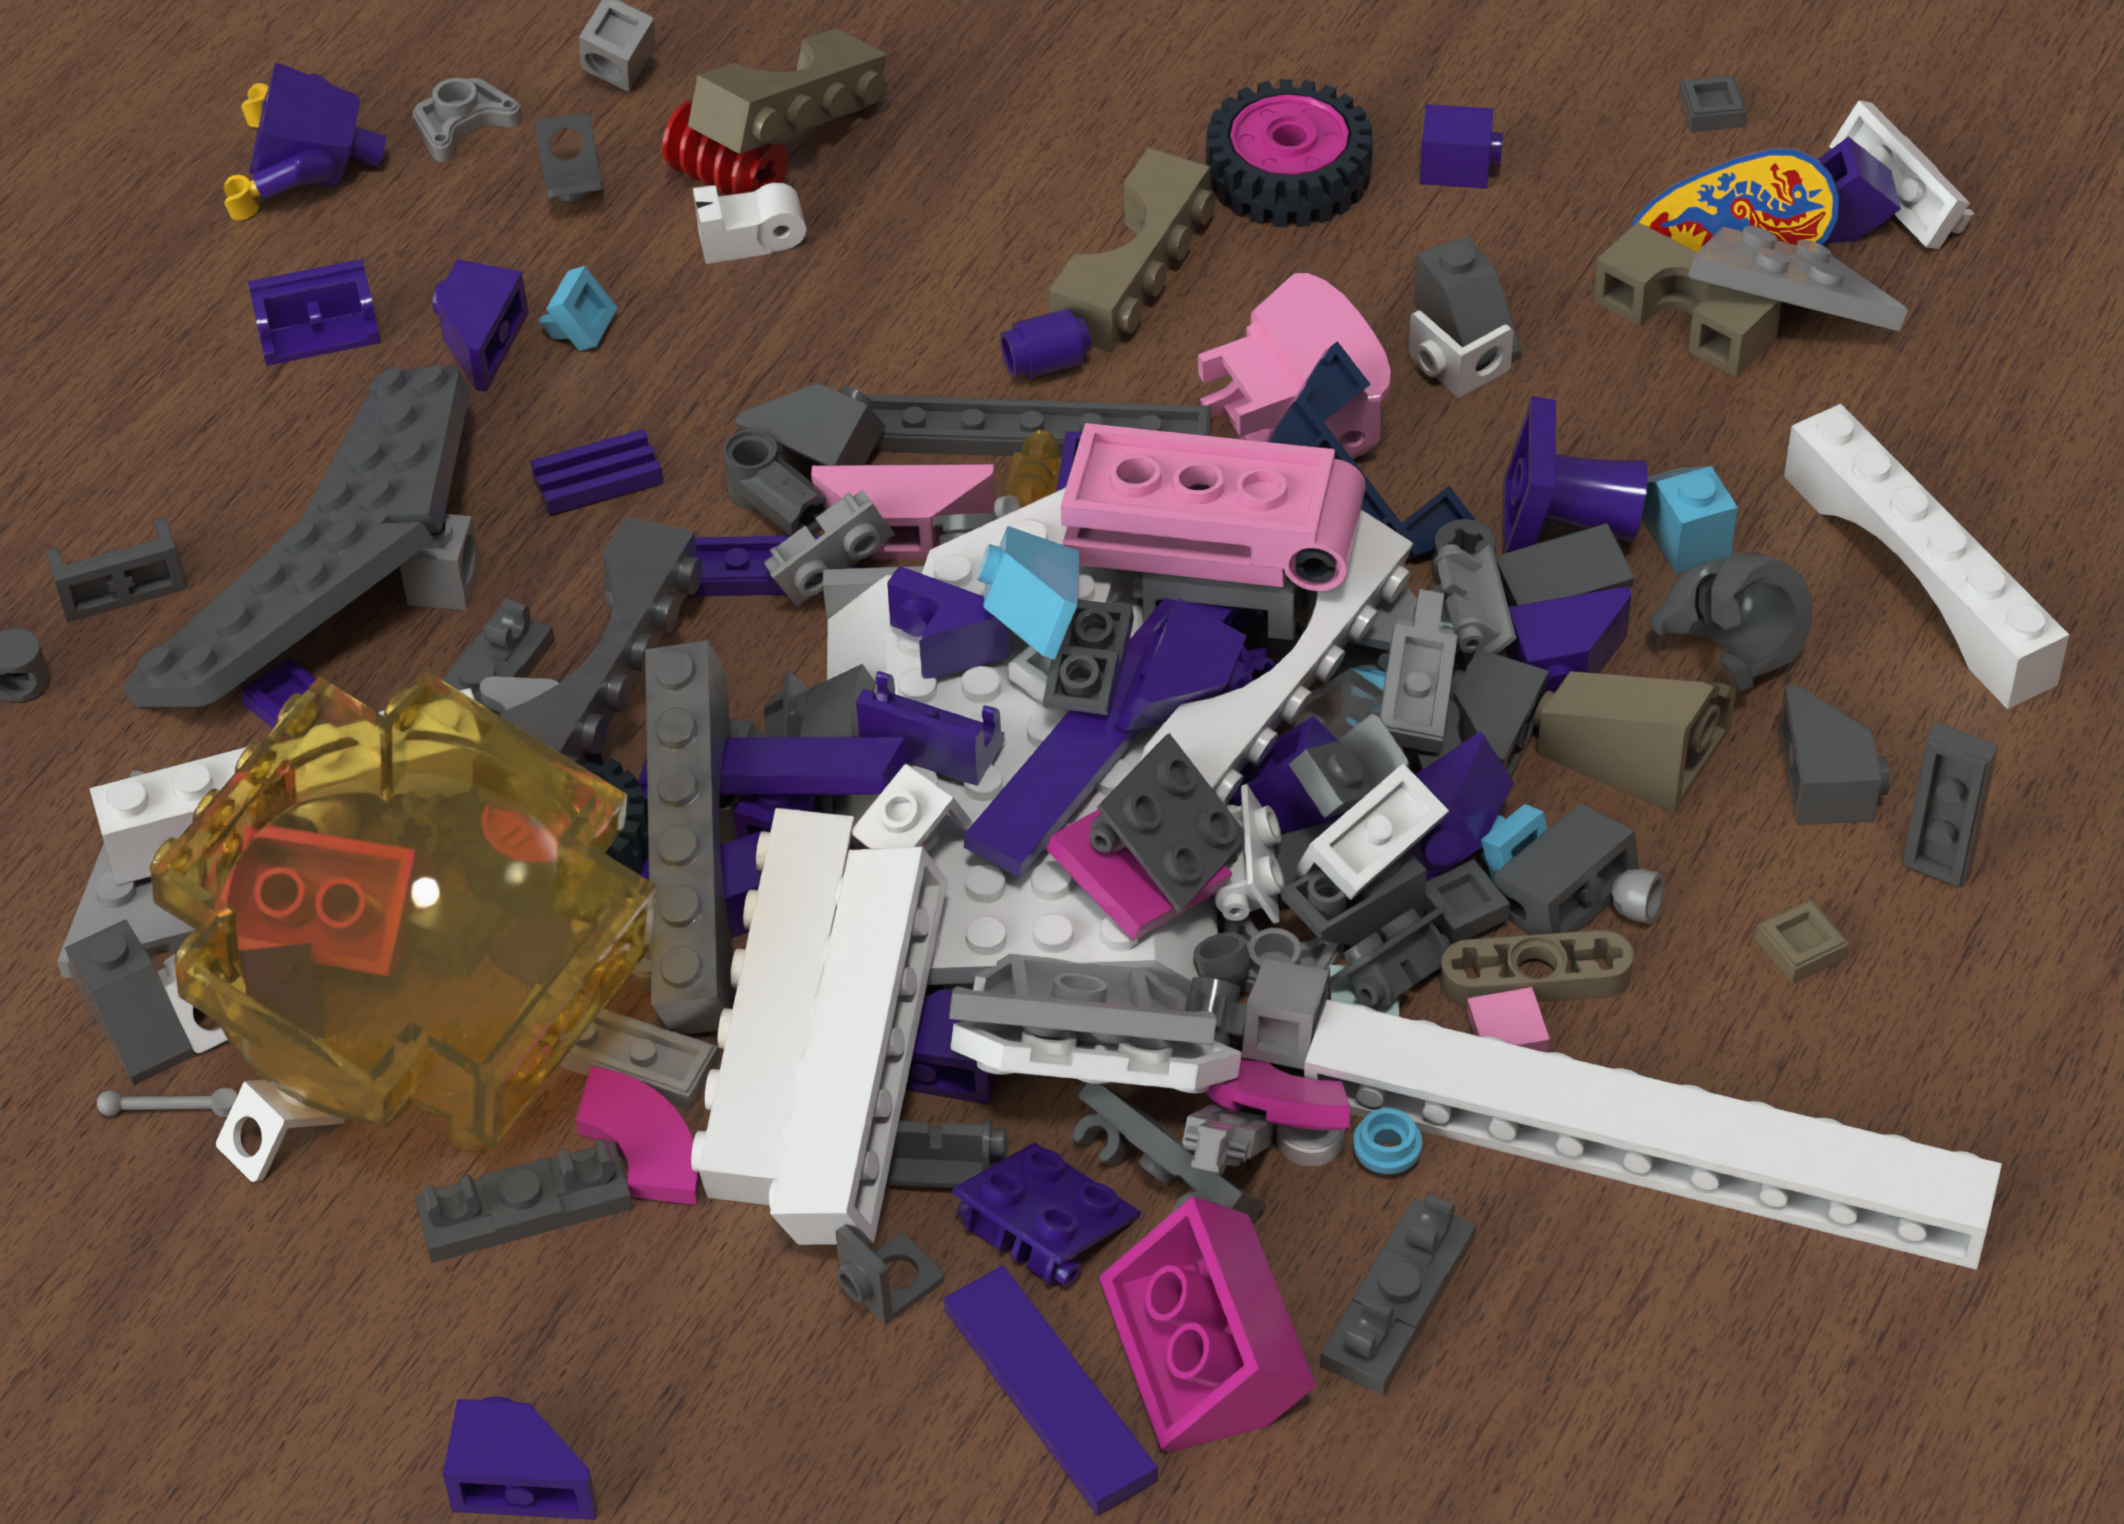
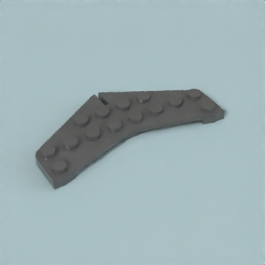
[121,364,470,707]

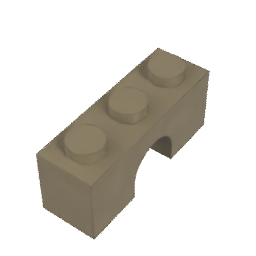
[1593,222,1782,378]

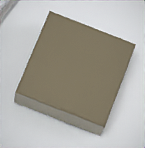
[1755,899,1850,984]

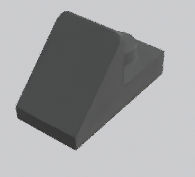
[1289,713,1410,818]

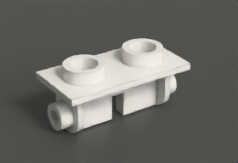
[1215,784,1285,924]

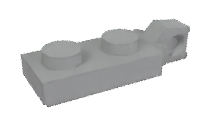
[1379,589,1458,753]
[1183,1104,1276,1174]

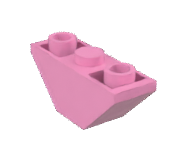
[811,464,995,560]

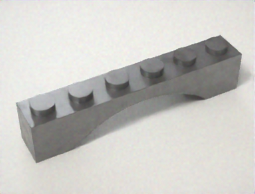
[475,516,703,819]
[645,640,737,1035]

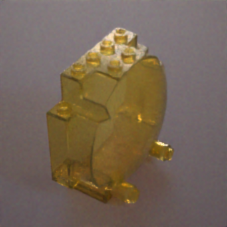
[149,671,656,1152]

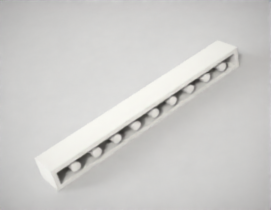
[1304,999,2002,1270]

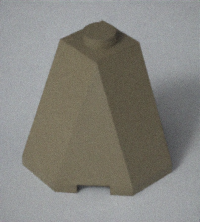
[1533,671,1736,813]

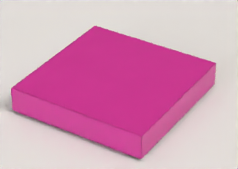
[1046,810,1233,941]

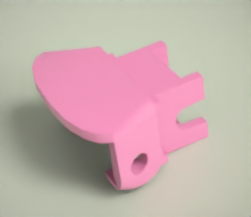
[1198,273,1391,459]

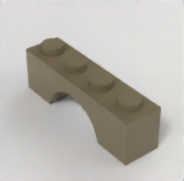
[688,28,888,154]
[1048,148,1216,353]

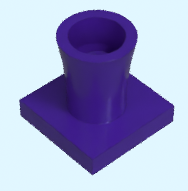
[1502,396,1647,554]

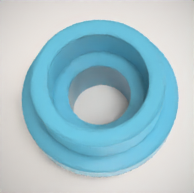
[1353,1108,1422,1174]

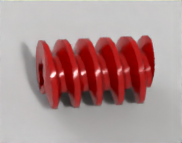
[662,100,788,196]

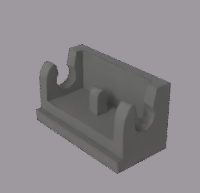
[45,516,186,623]
[1495,523,1635,607]
[1494,803,1639,935]

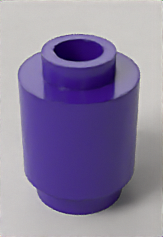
[1000,308,1091,379]

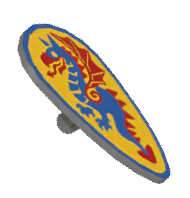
[1632,148,1839,252]

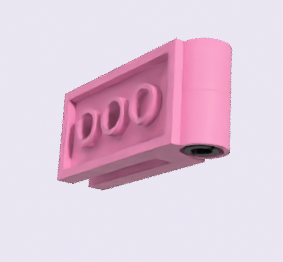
[1060,423,1366,591]

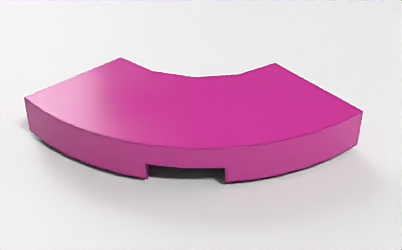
[1205,1060,1350,1130]
[576,1066,699,1205]

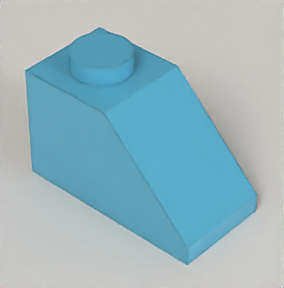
[1641,466,1738,574]
[977,526,1079,660]

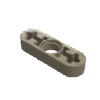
[1440,930,1634,1007]

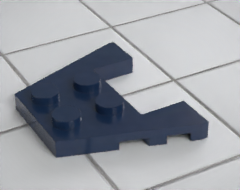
[1266,341,1476,596]

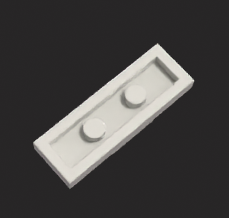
[1829,100,1975,249]

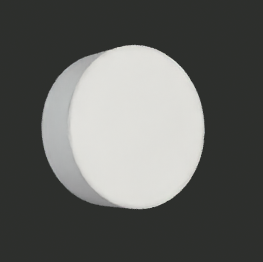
[1276,1125,1345,1167]

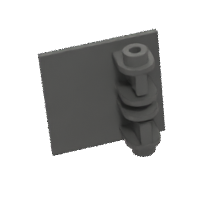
[1089,733,1244,912]

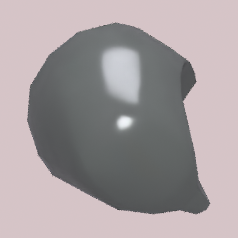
[1650,552,1812,691]

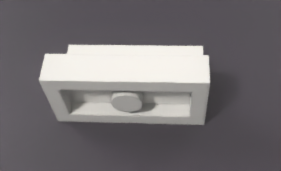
[1294,763,1449,900]

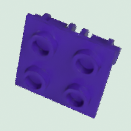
[952,1142,1141,1287]

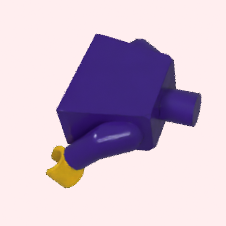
[224,62,387,221]

